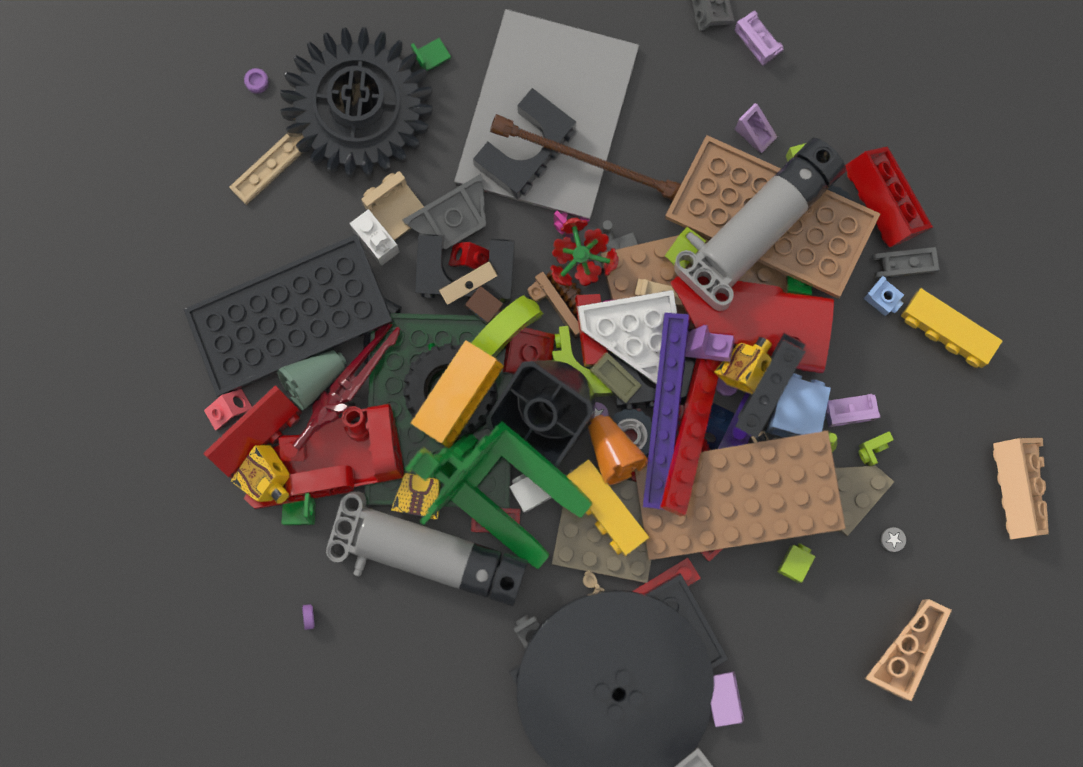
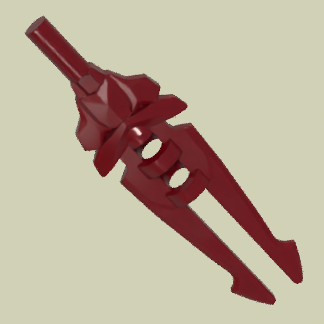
[292,324,400,451]

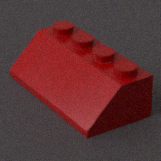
[845,146,933,248]
[203,385,302,479]

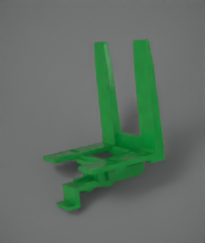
[406,422,593,569]

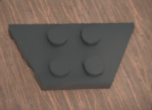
[402,174,486,250]

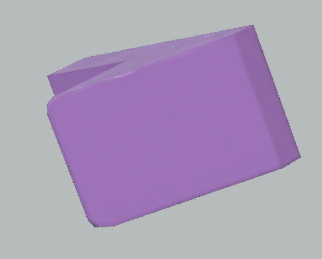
[685,325,735,362]

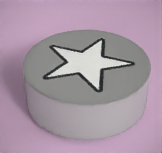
[880,527,906,552]

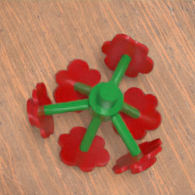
[550,218,619,286]

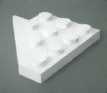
[577,290,677,384]

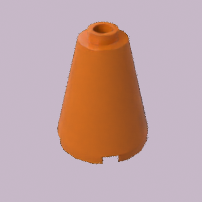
[588,415,648,485]

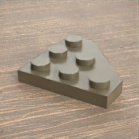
[835,466,894,536]

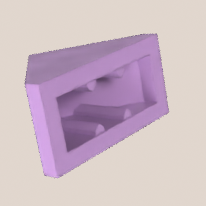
[735,103,777,153]

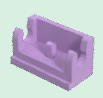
[735,11,783,66]
[826,394,880,427]
[711,671,744,727]

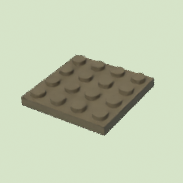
[552,469,651,583]

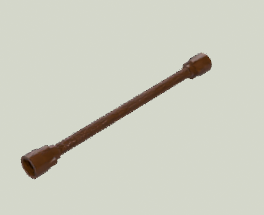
[490,114,681,201]

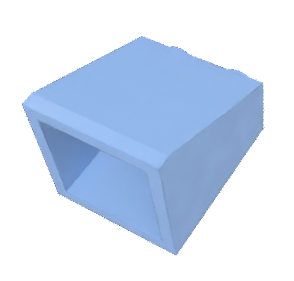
[766,373,831,438]

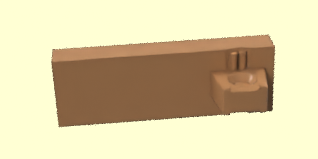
[527,272,580,339]

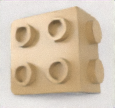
[361,171,424,241]

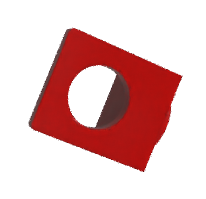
[448,242,490,270]

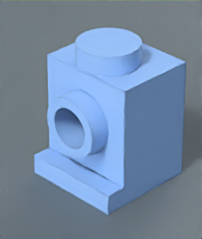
[863,276,904,316]

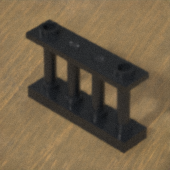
[735,332,806,438]

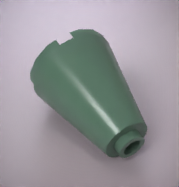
[277,350,347,410]

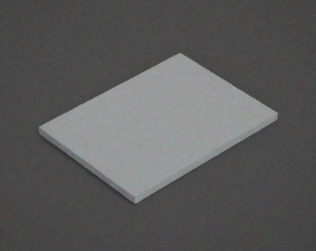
[454,9,639,220]

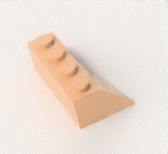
[993,438,1049,539]
[865,599,951,701]

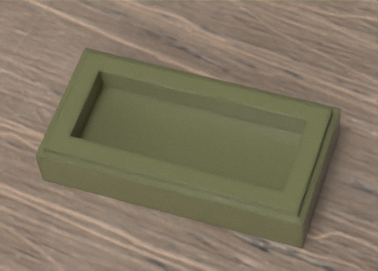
[589,352,642,403]

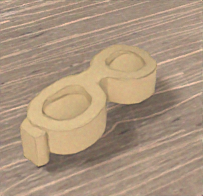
[583,570,605,593]

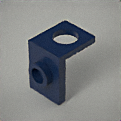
[705,403,734,450]

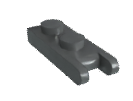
[872,247,939,279]

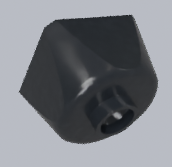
[486,360,596,468]

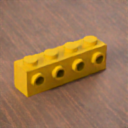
[901,288,1003,368]
[566,459,649,557]

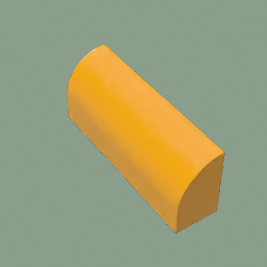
[411,341,504,448]

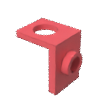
[204,389,252,430]

